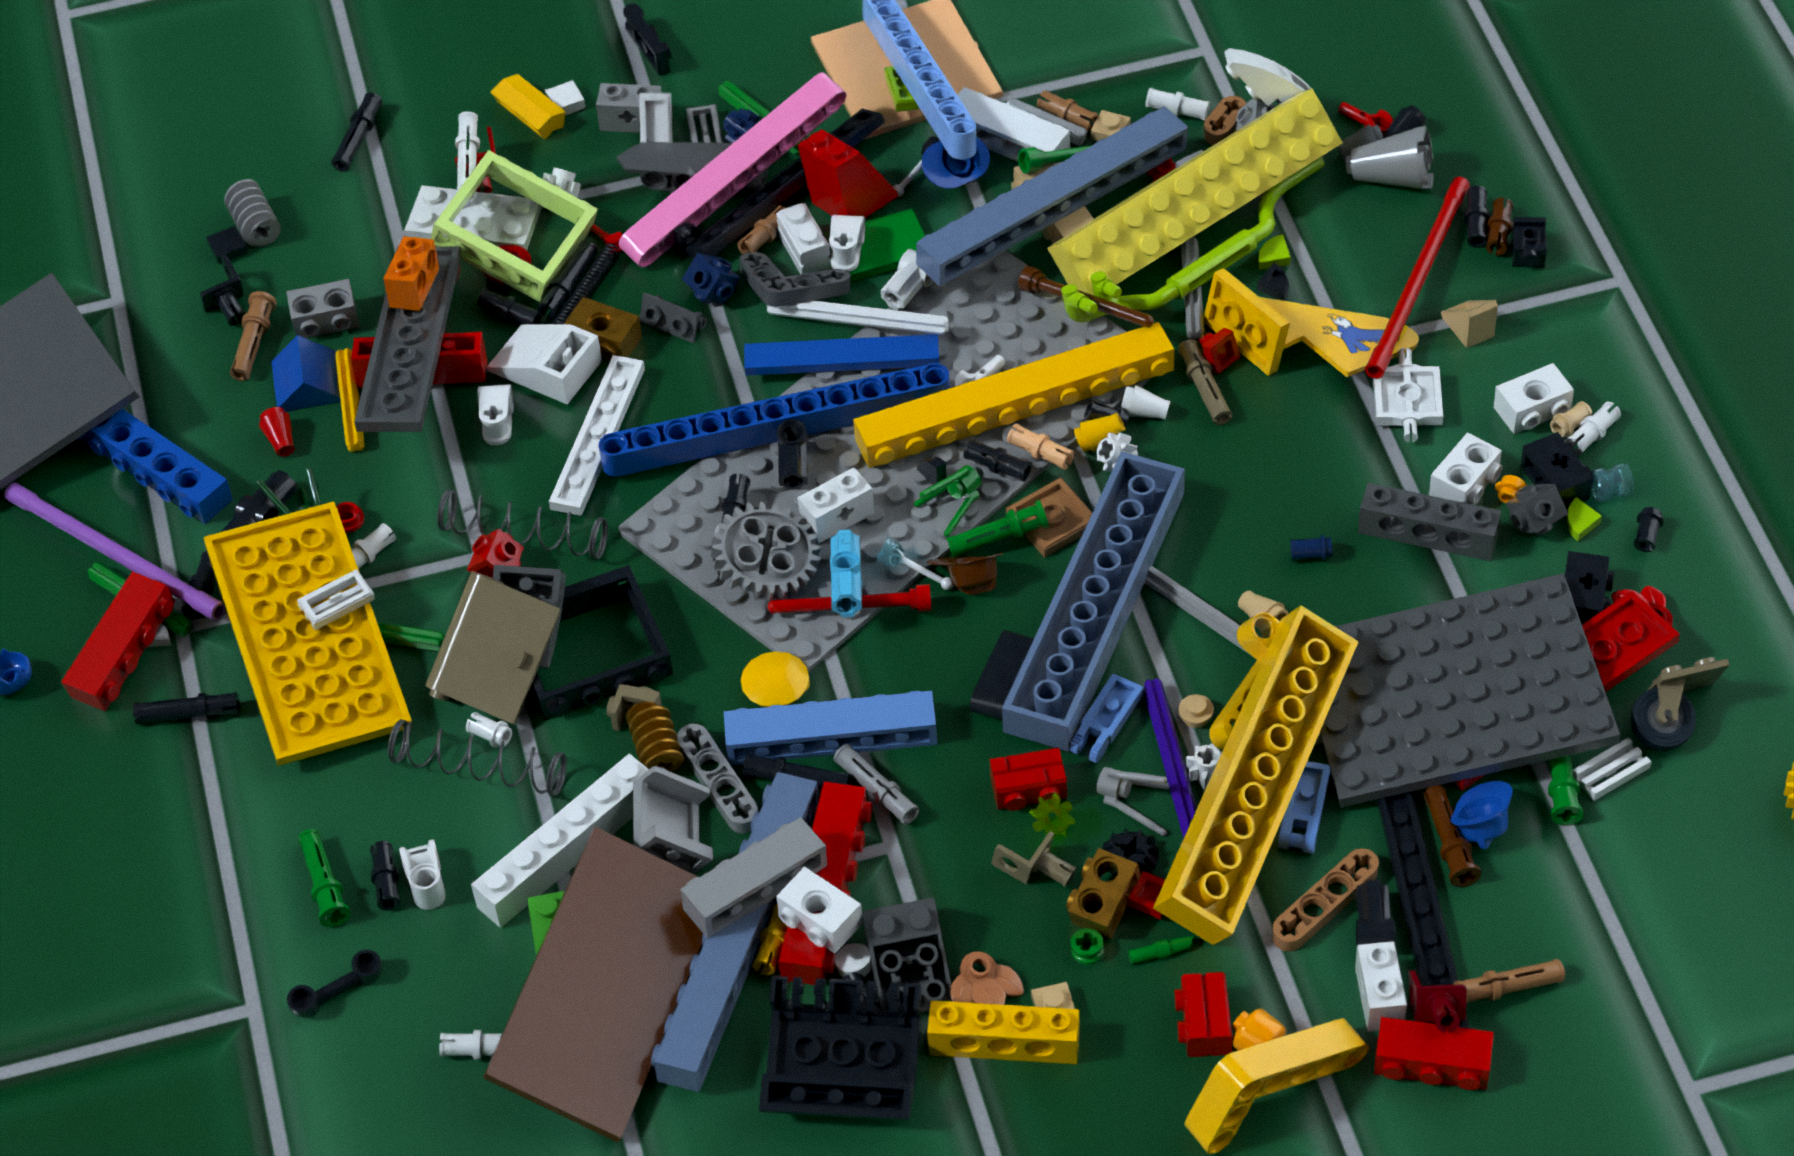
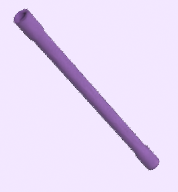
[4,482,226,621]

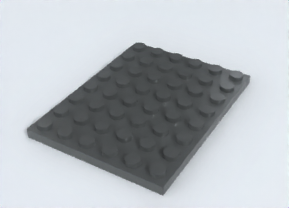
[1320,573,1621,808]

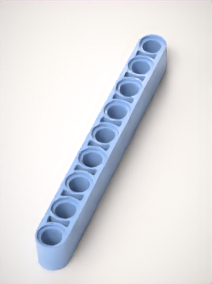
[862,0,976,160]

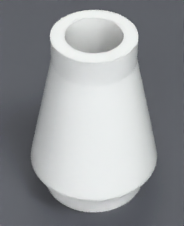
[1121,385,1170,420]

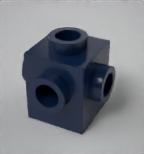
[682,253,740,304]

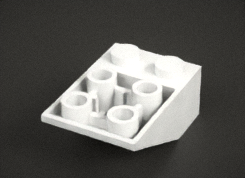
[486,324,602,405]

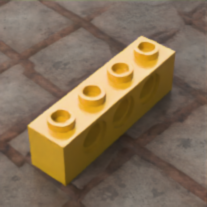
[927,1001,1080,1064]

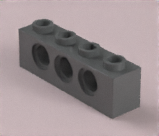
[1358,483,1501,561]

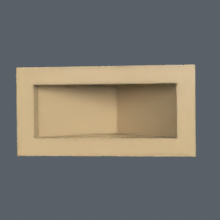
[1441,300,1498,348]

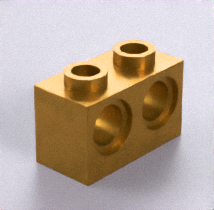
[1066,848,1141,939]

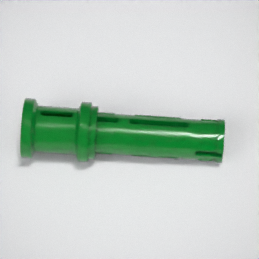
[946,499,1050,558]
[1548,755,1584,826]
[298,829,351,927]

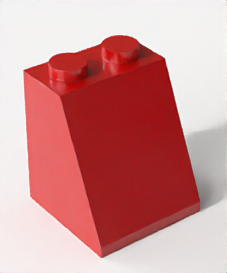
[797,129,898,218]

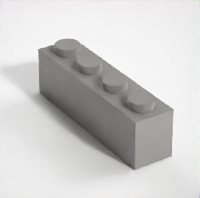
[681,817,827,939]

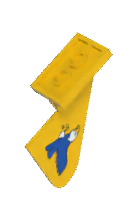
[1203,268,1419,377]

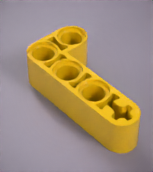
[1209,612,1280,750]

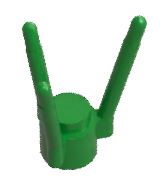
[914,465,982,537]

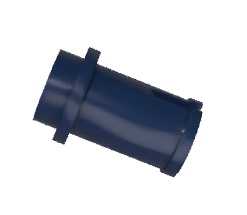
[1290,534,1333,561]

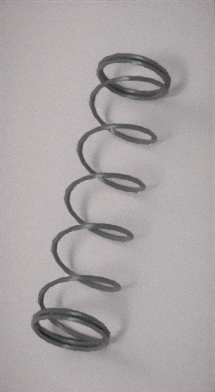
[437,489,608,560]
[388,719,567,797]

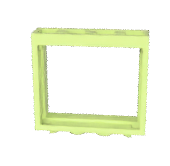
[431,150,598,302]

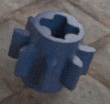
[723,108,759,143]

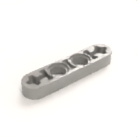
[677,724,758,833]

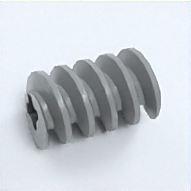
[224,179,281,247]

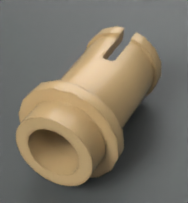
[1550,401,1593,438]

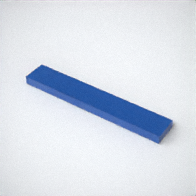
[744,334,939,376]

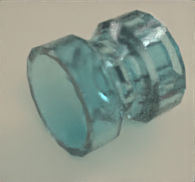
[1591,463,1634,502]

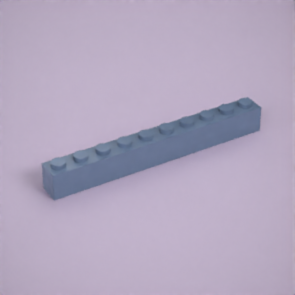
[916,106,1188,287]
[651,772,819,1092]

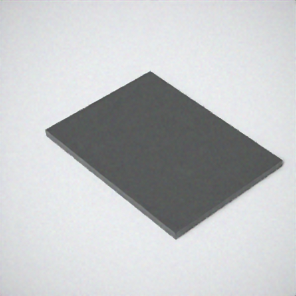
[0,273,139,489]

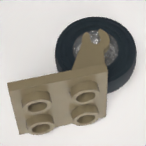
[1630,657,1729,751]

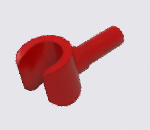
[590,225,622,253]

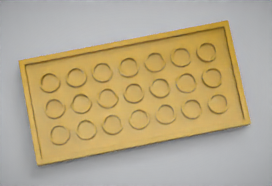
[203,501,412,766]

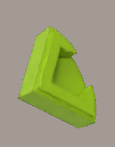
[1258,234,1291,270]
[1567,497,1602,541]

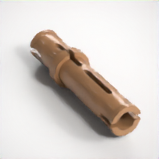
[1453,959,1565,1003]

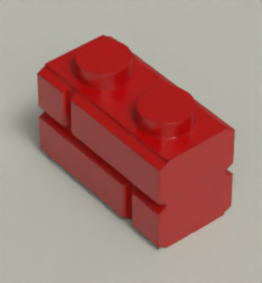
[989,748,1067,811]
[1174,972,1232,1057]

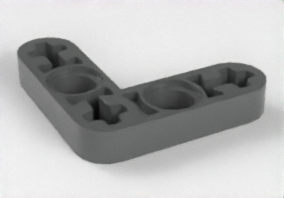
[740,252,851,307]

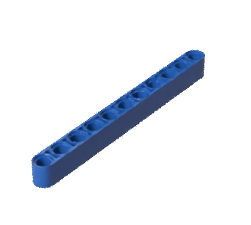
[599,363,950,476]

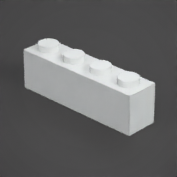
[958,87,1070,166]

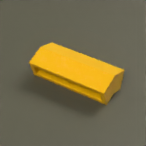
[490,74,566,140]

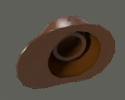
[927,553,1003,594]

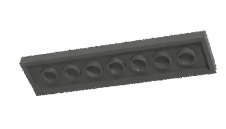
[354,246,461,432]

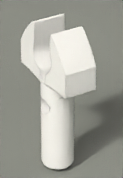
[955,355,1006,387]

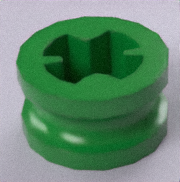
[1070,928,1104,965]

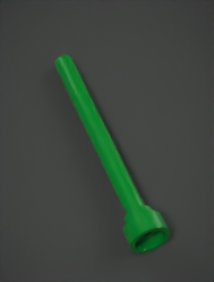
[1018,145,1092,174]

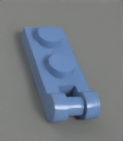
[1278,761,1331,854]

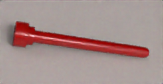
[767,584,931,614]

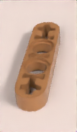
[1272,848,1379,952]

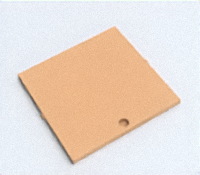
[811,0,1003,140]

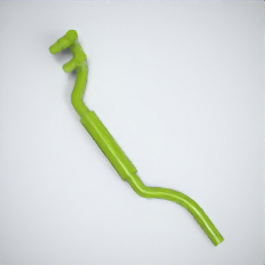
[1061,157,1324,323]

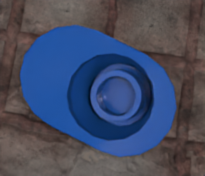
[921,137,990,189]
[1450,781,1513,849]

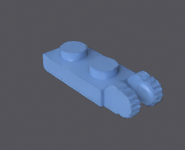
[1069,673,1144,763]

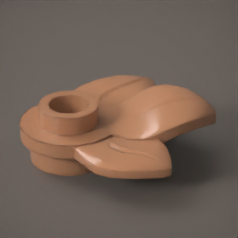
[950,951,1024,1005]

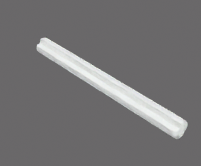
[767,301,949,335]

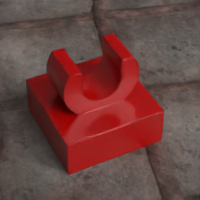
[1199,328,1240,374]

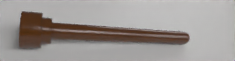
[1018,266,1154,328]

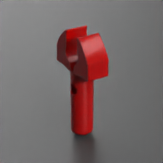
[1338,102,1393,135]

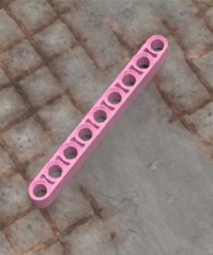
[619,72,847,268]

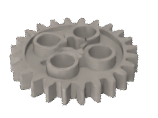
[710,502,821,602]

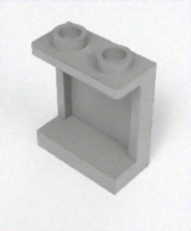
[633,766,713,874]

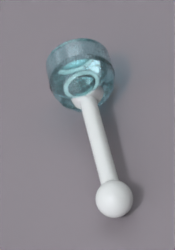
[876,537,954,590]

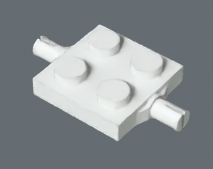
[1373,348,1443,442]

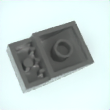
[493,565,566,669]

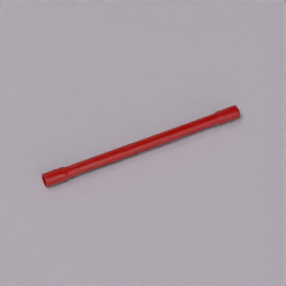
[1365,177,1470,379]

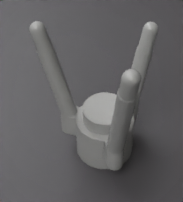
[1097,767,1170,836]

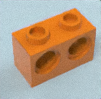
[383,236,440,311]

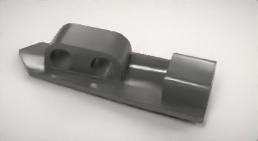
[616,142,769,192]

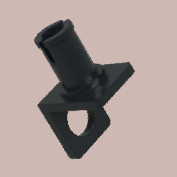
[200,254,246,326]

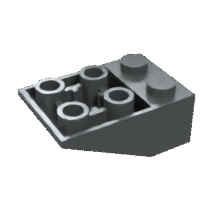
[862,897,953,1012]

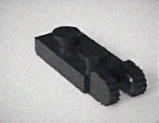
[623,3,671,76]

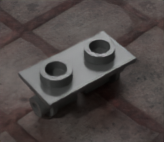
[640,292,707,343]

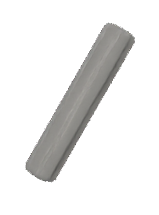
[1007,98,1087,146]

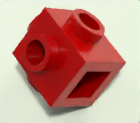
[467,529,524,578]

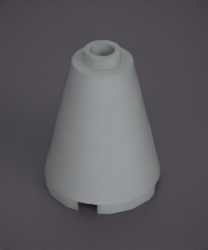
[1346,126,1434,189]

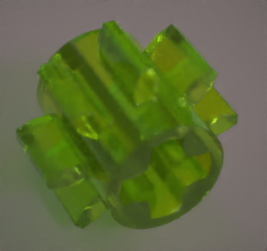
[1029,793,1076,837]

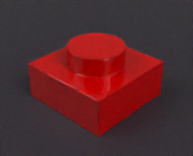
[1128,871,1165,920]

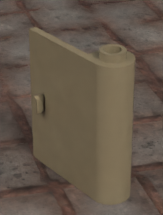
[425,571,562,724]

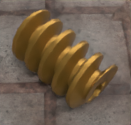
[626,701,684,772]

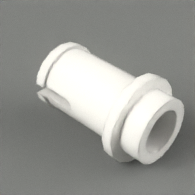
[466,712,512,748]

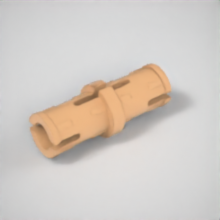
[1007,423,1074,470]

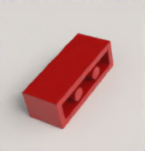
[1374,1017,1494,1090]

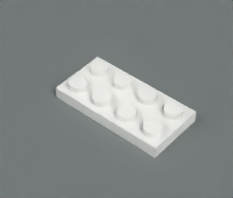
[404,186,542,250]

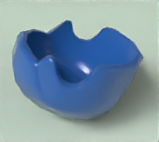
[0,648,32,696]

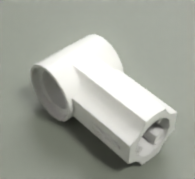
[881,249,934,310]

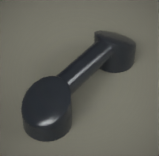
[287,949,382,1018]

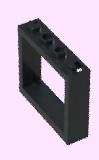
[530,565,674,720]

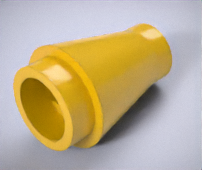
[1074,413,1125,453]

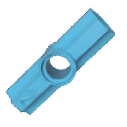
[830,529,862,617]

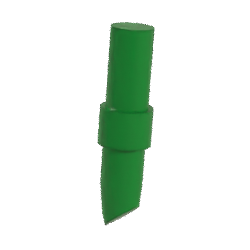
[1128,936,1196,964]

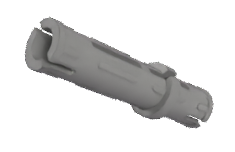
[833,744,919,825]

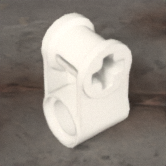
[829,215,865,272]
[478,384,514,445]
[399,839,446,910]

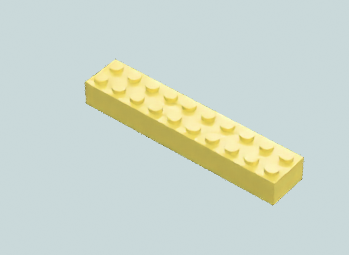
[1047,88,1343,295]

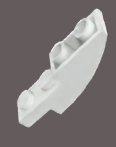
[1224,48,1311,106]

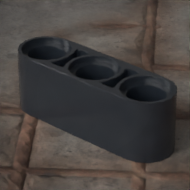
[970,630,1034,721]

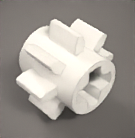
[542,167,581,197]
[1097,432,1138,473]
[1186,743,1222,789]

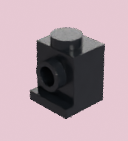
[1511,217,1547,268]

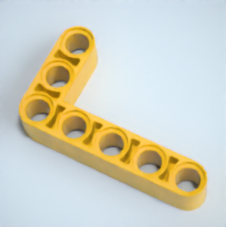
[1184,1018,1369,1154]

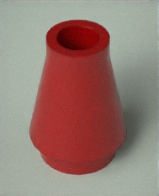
[259,407,295,457]

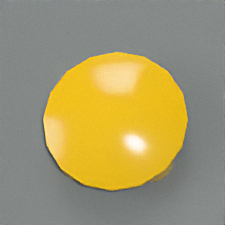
[741,651,810,707]

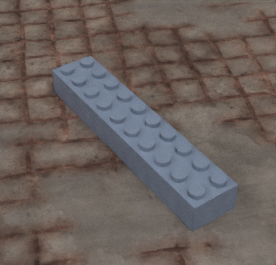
[1002,451,1185,752]

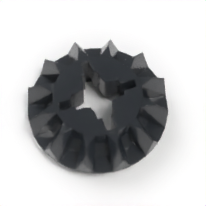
[1102,828,1159,877]

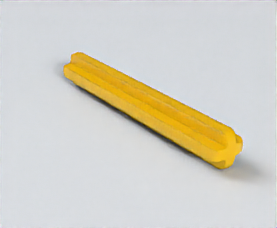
[335,348,365,453]

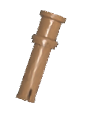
[230,291,277,381]

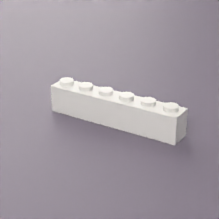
[471,754,649,928]

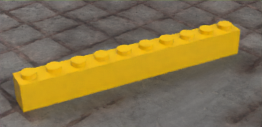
[853,322,1174,468]

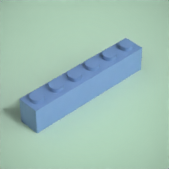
[724,691,937,765]

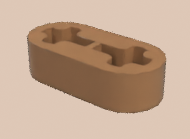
[1204,96,1246,145]

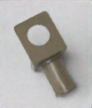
[991,831,1077,887]

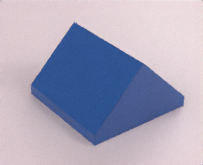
[271,335,341,412]

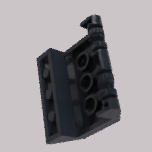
[759,976,921,1121]

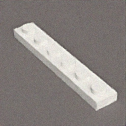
[549,355,645,516]

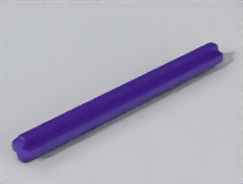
[1144,678,1197,839]

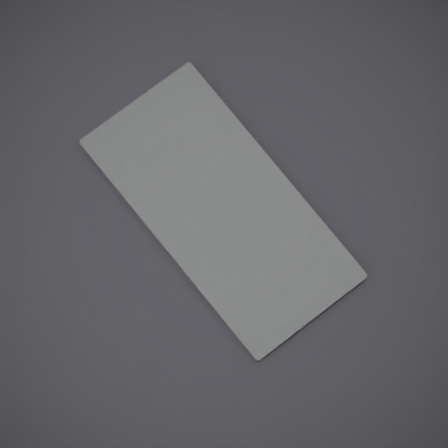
[618,250,1153,672]

